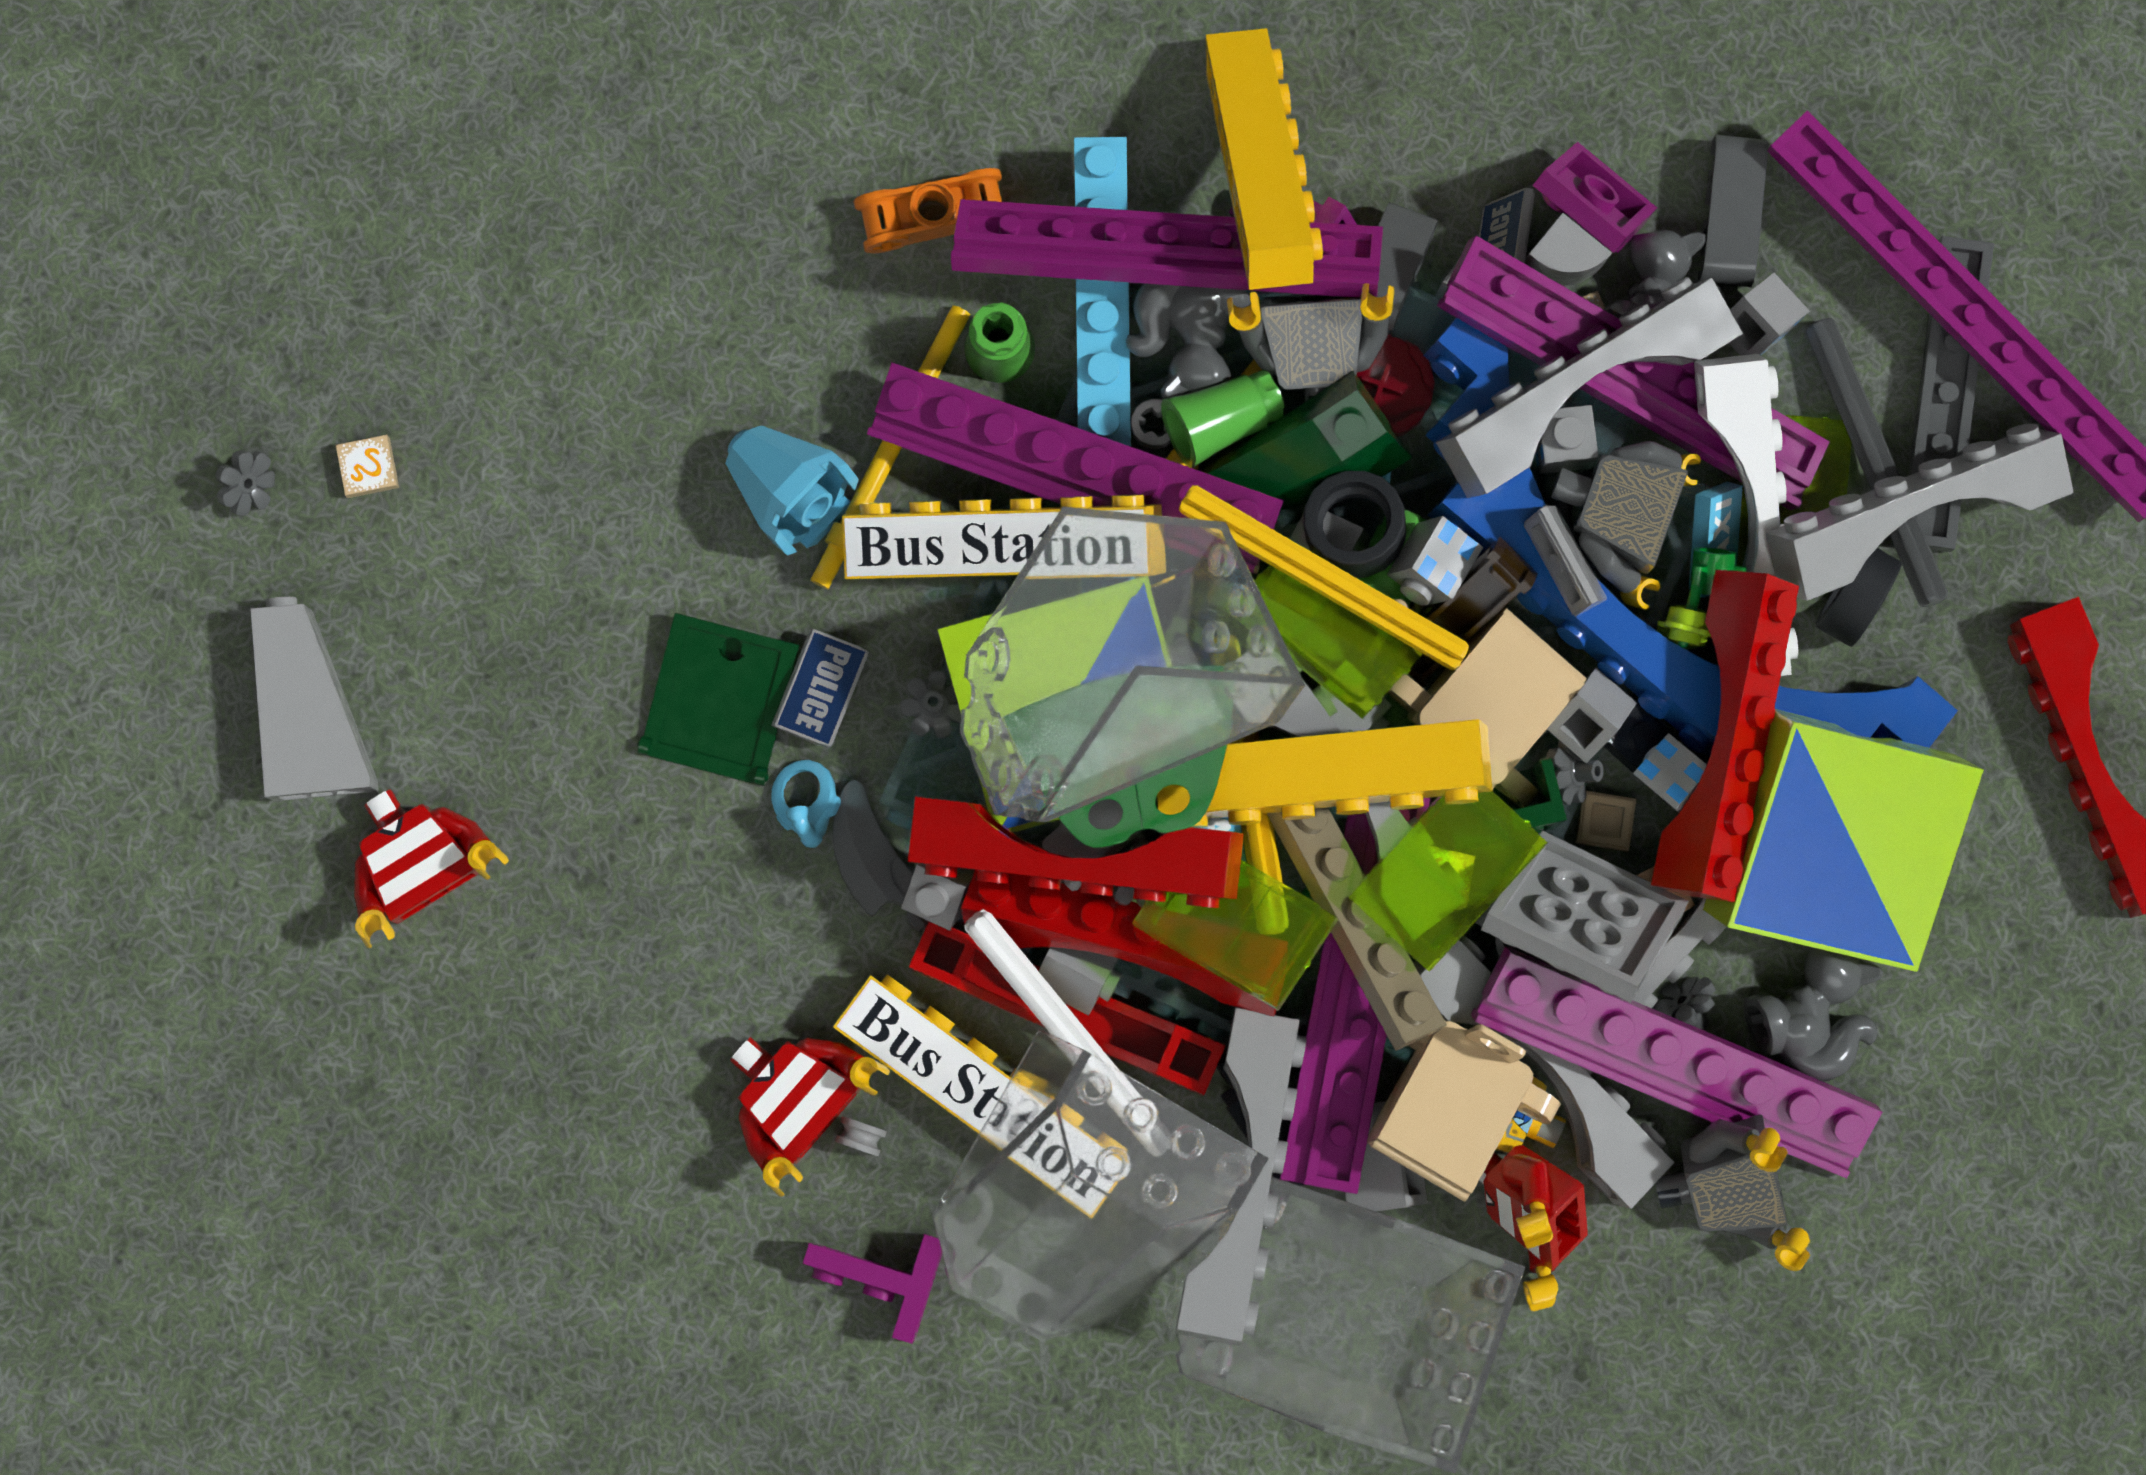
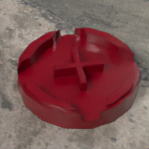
[1357,335,1435,436]

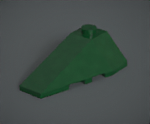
[1201,371,1412,511]

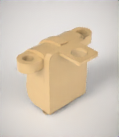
[1382,608,1587,808]
[1367,1021,1561,1202]

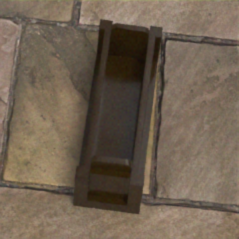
[1382,537,1538,688]

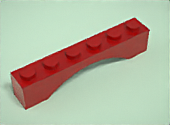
[1651,570,1799,903]
[2008,596,2146,918]
[908,797,1244,908]
[961,869,1289,1017]
[909,921,1225,1096]

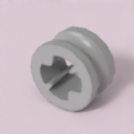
[1131,399,1171,450]
[834,1116,887,1157]

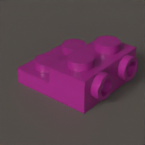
[1533,142,1657,253]

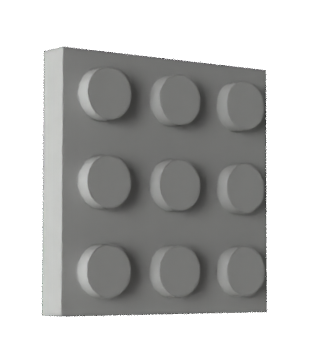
[1481,831,1688,1003]

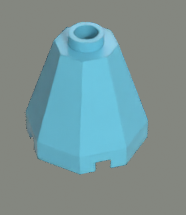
[725,425,859,556]

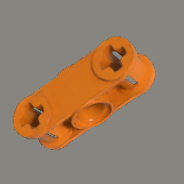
[853,168,1002,253]

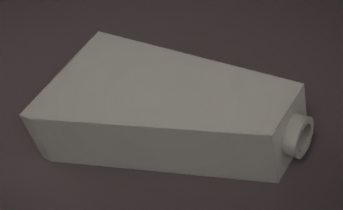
[251,597,379,801]

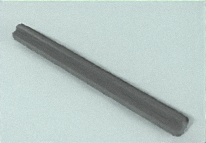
[1806,318,1948,607]

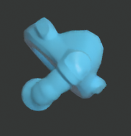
[771,760,841,848]

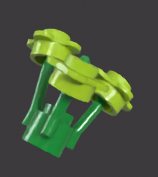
[1656,547,1747,650]

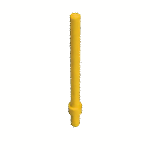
[810,305,971,590]

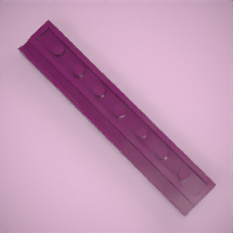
[951,199,1383,298]
[1437,236,1830,511]
[867,363,1283,574]
[1280,798,1430,1194]
[1470,946,1882,1179]

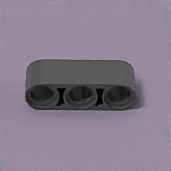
[1698,134,1768,288]
[1377,202,1438,331]

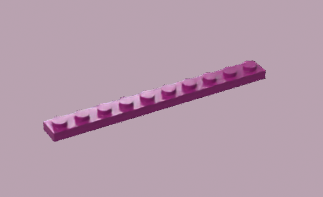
[1767,110,2146,522]

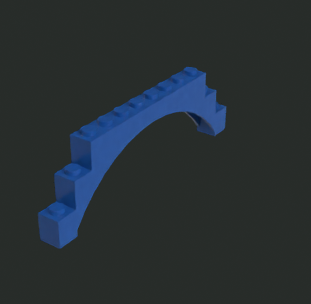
[1423,317,1958,758]

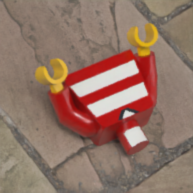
[354,790,509,948]
[730,1037,890,1197]
[1479,1145,1588,1311]

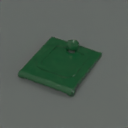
[637,613,800,786]

